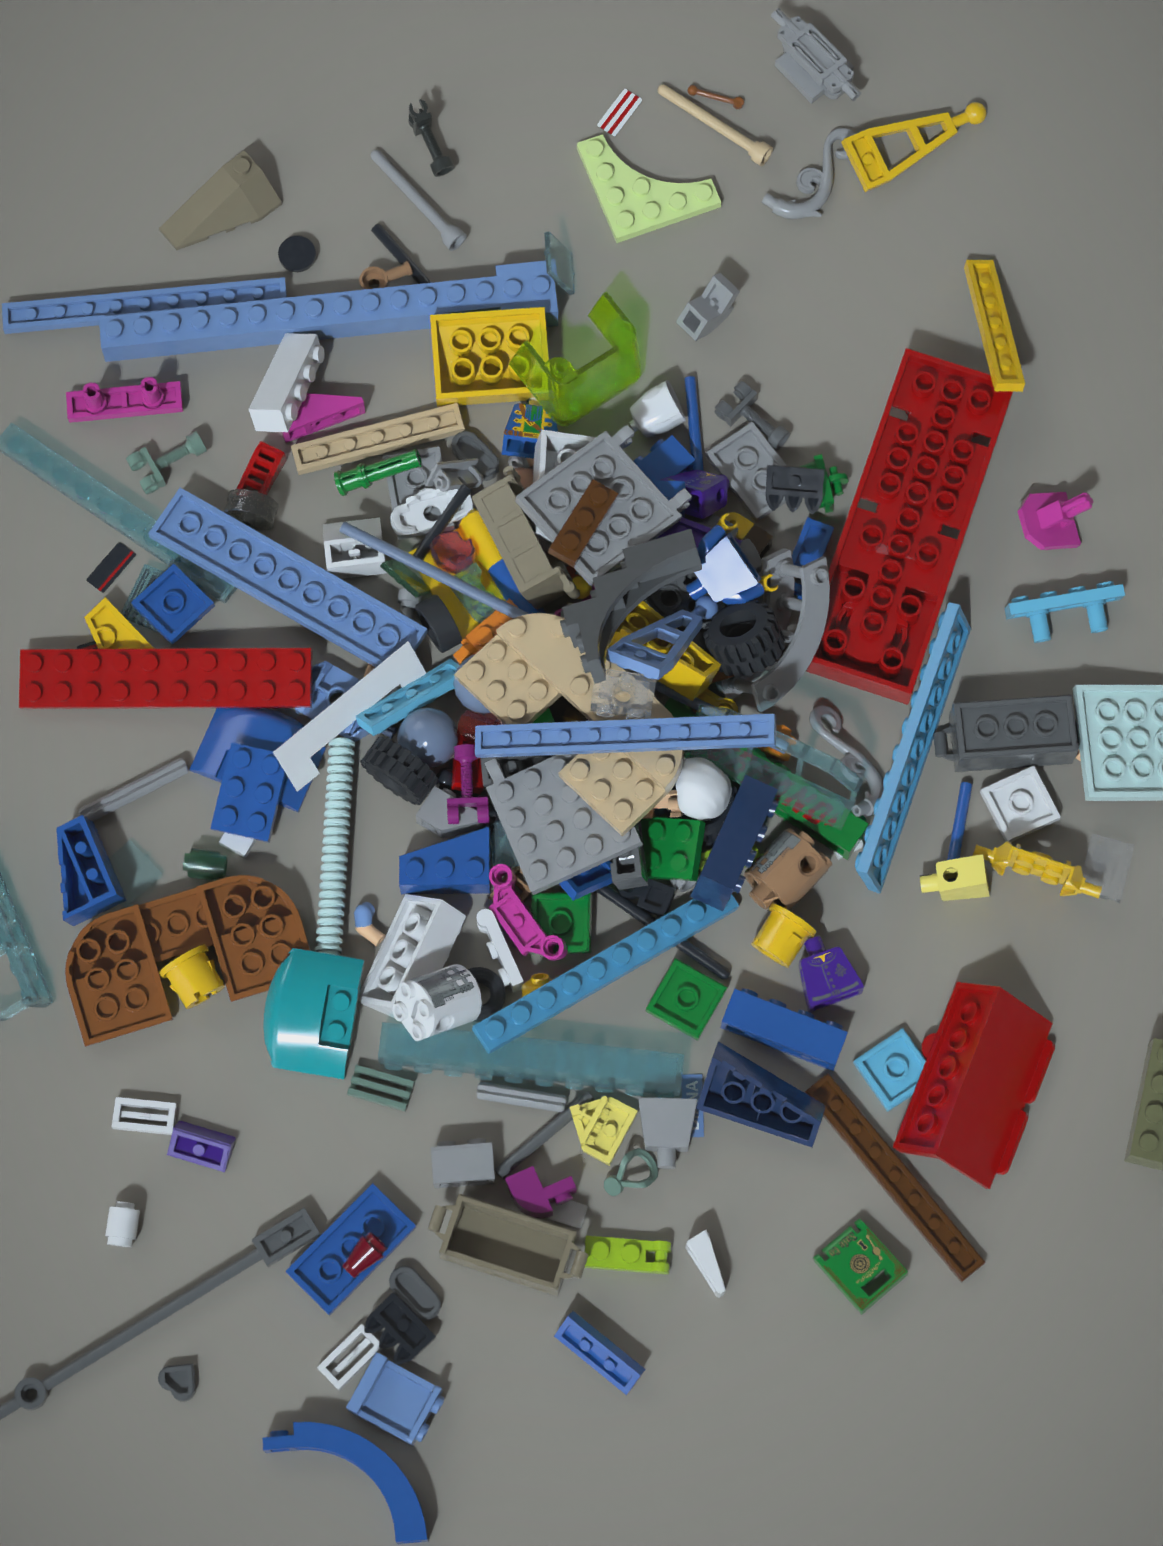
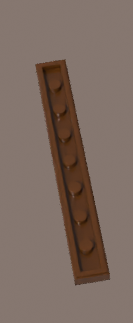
[804,1073,986,1283]

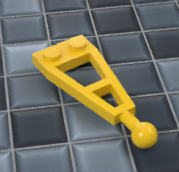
[841,102,987,192]

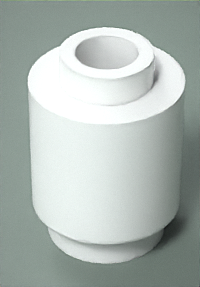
[105,1201,140,1247]

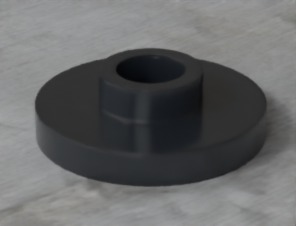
[278,236,316,272]

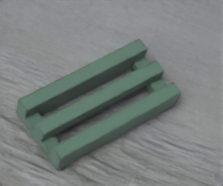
[347,1065,414,1112]

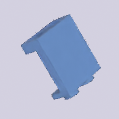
[346,1352,445,1446]

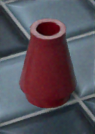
[342,1232,388,1278]

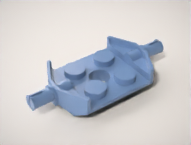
[295,661,397,742]

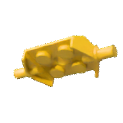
[972,841,1102,899]

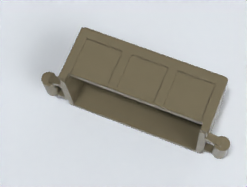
[472,466,580,610]
[428,1194,588,1297]

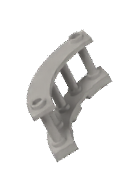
[716,548,830,712]

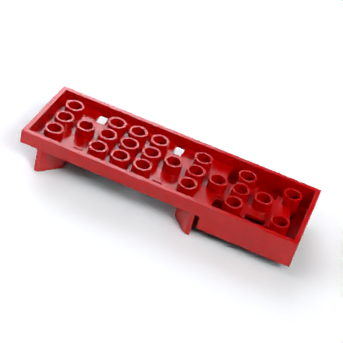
[806,348,1013,705]

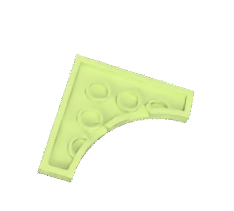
[577,134,721,243]

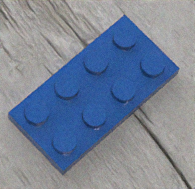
[285,1183,417,1316]

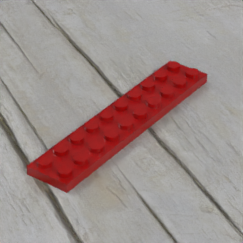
[19,648,313,709]

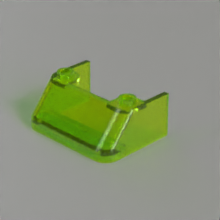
[509,292,642,426]

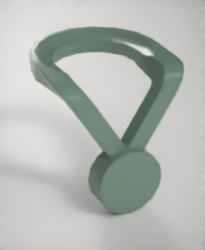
[604,1148,658,1196]

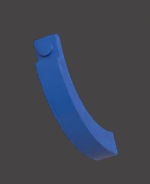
[262,1422,429,1544]

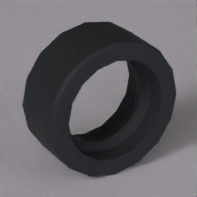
[415,595,462,653]

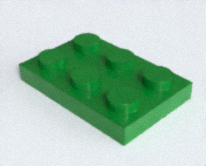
[641,817,706,882]

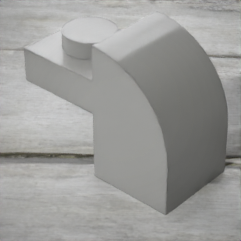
[676,273,740,341]

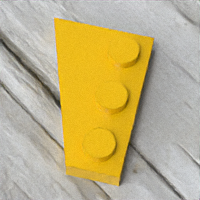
[84,597,155,649]

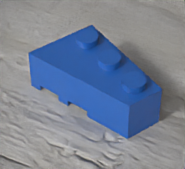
[56,815,127,926]
[399,827,490,894]

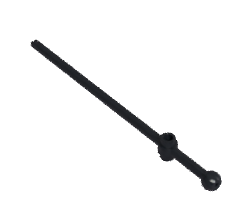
[436,768,730,979]

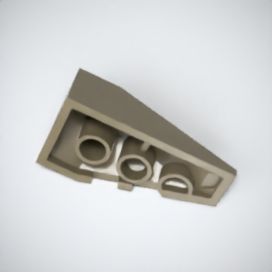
[159,150,282,250]

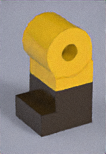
[725,512,773,559]

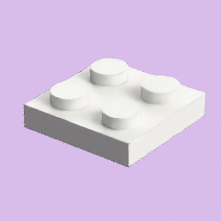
[980,766,1061,842]

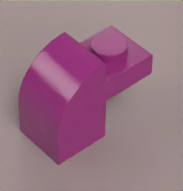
[505,1166,577,1219]

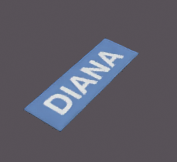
[681,1074,704,1137]

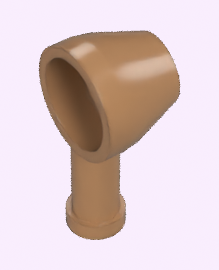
[359,261,413,290]

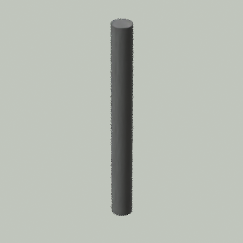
[494,1091,595,1178]

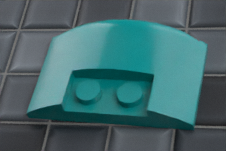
[263,948,365,1079]

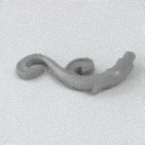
[762,128,856,219]
[809,705,884,817]

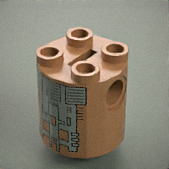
[744,828,832,911]

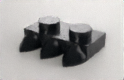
[765,465,826,514]
[364,1292,436,1364]

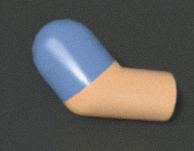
[354,902,385,947]

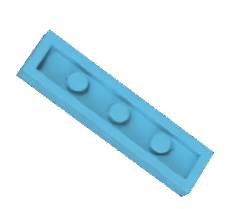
[356,658,460,736]

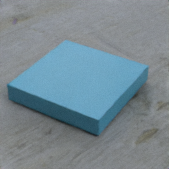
[853,1028,926,1112]

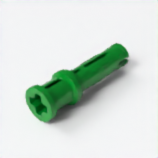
[334,449,422,496]

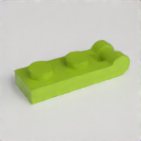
[584,1235,672,1274]

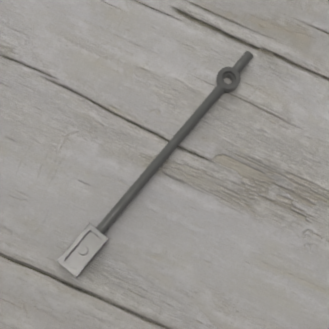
[0,1207,321,1420]

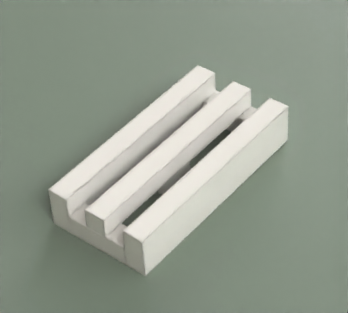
[112,1097,177,1135]
[317,1324,381,1391]

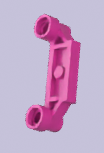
[489,864,568,961]

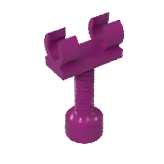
[447,744,489,824]

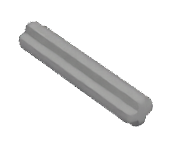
[477,1082,566,1112]

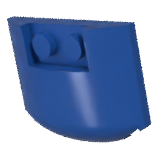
[190,708,326,812]

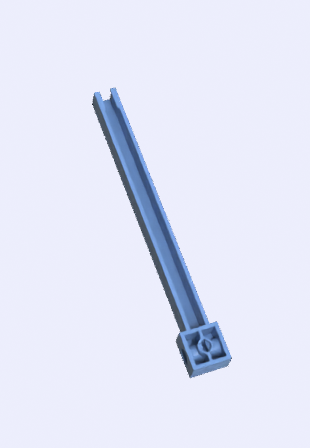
[99,260,558,362]

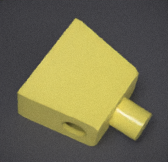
[920,854,990,901]

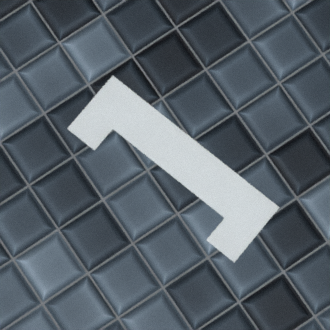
[273,641,426,792]

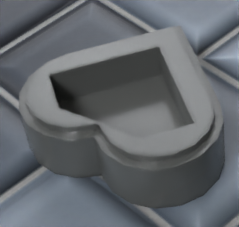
[158,1363,196,1402]

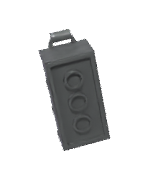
[933,694,1079,772]

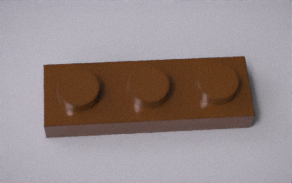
[548,479,619,567]

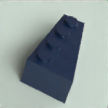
[690,775,779,911]
[696,1041,826,1148]

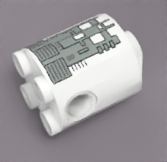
[392,964,482,1041]

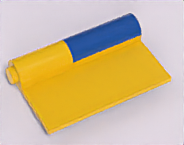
[408,508,546,644]

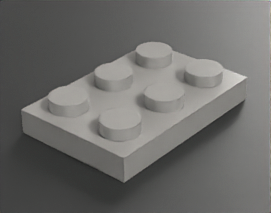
[706,422,787,522]
[383,446,455,540]

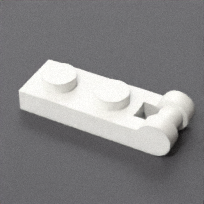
[476,909,524,992]

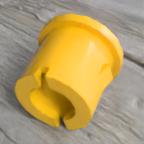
[751,903,817,968]
[159,944,225,1009]

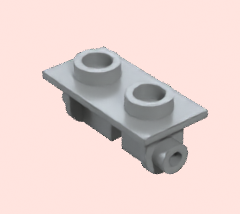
[425,458,484,492]

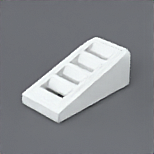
[685,1229,726,1298]

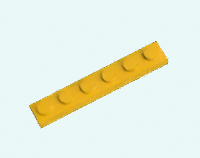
[964,260,1025,392]

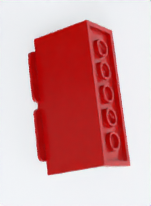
[893,982,1055,1189]

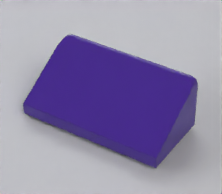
[167,1121,236,1172]

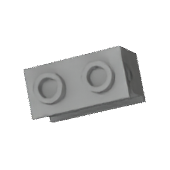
[431,1138,495,1189]

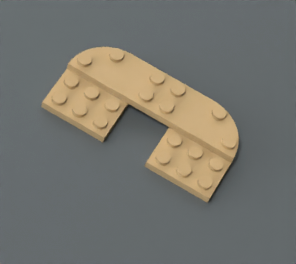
[454,613,683,837]

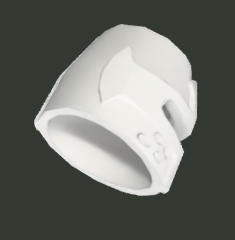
[629,380,686,438]

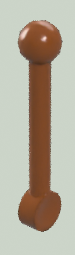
[687,85,744,109]

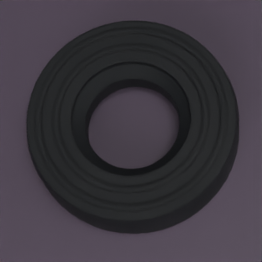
[467,967,506,1022]

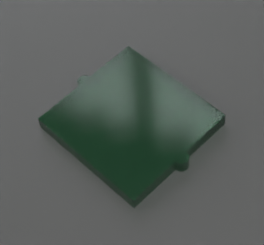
[380,559,430,598]

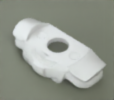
[390,487,473,536]

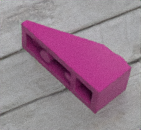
[281,393,365,443]

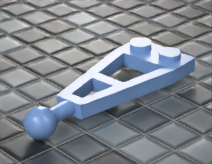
[606,596,718,680]

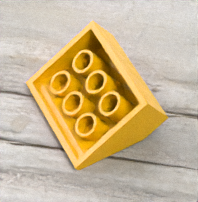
[430,307,551,407]

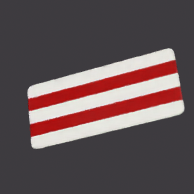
[597,89,642,136]

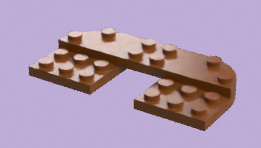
[65,875,310,1047]

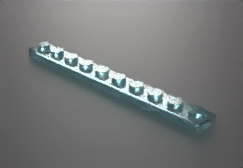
[0,422,237,604]

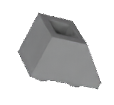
[416,786,486,838]

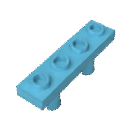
[1004,581,1125,643]

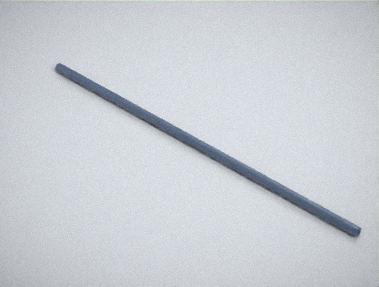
[340,521,789,754]

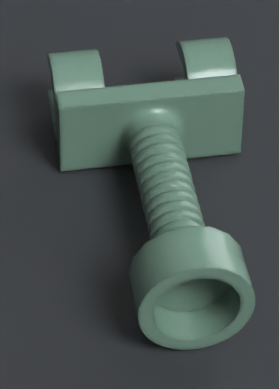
[126,431,207,494]

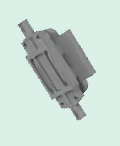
[771,8,861,104]

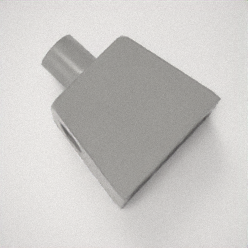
[639,1098,697,1169]

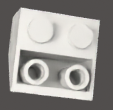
[323,517,387,579]

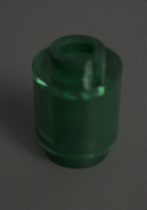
[183,848,228,881]

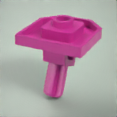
[1017,492,1094,550]

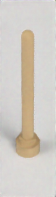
[658,84,773,166]

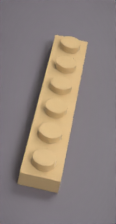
[291,403,465,475]

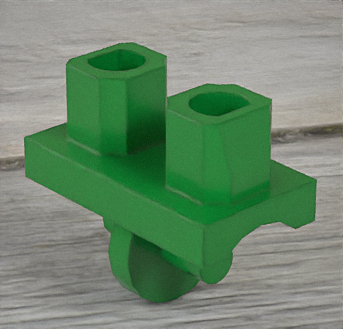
[800,454,849,513]

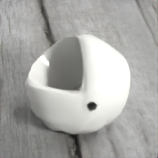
[676,757,732,820]

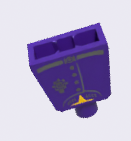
[660,470,730,519]
[798,936,864,1013]

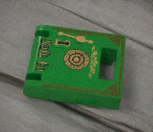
[813,1218,908,1315]

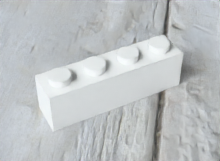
[249,333,325,432]

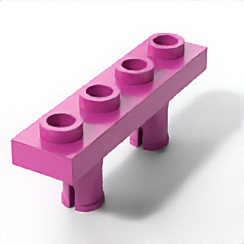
[66,377,183,423]

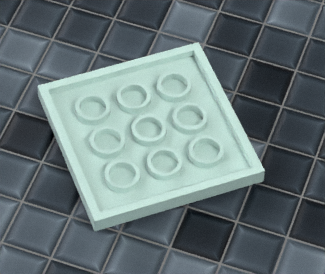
[1072,685,1163,801]

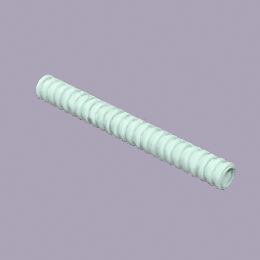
[315,737,355,955]

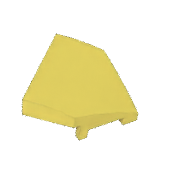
[569,1096,638,1166]

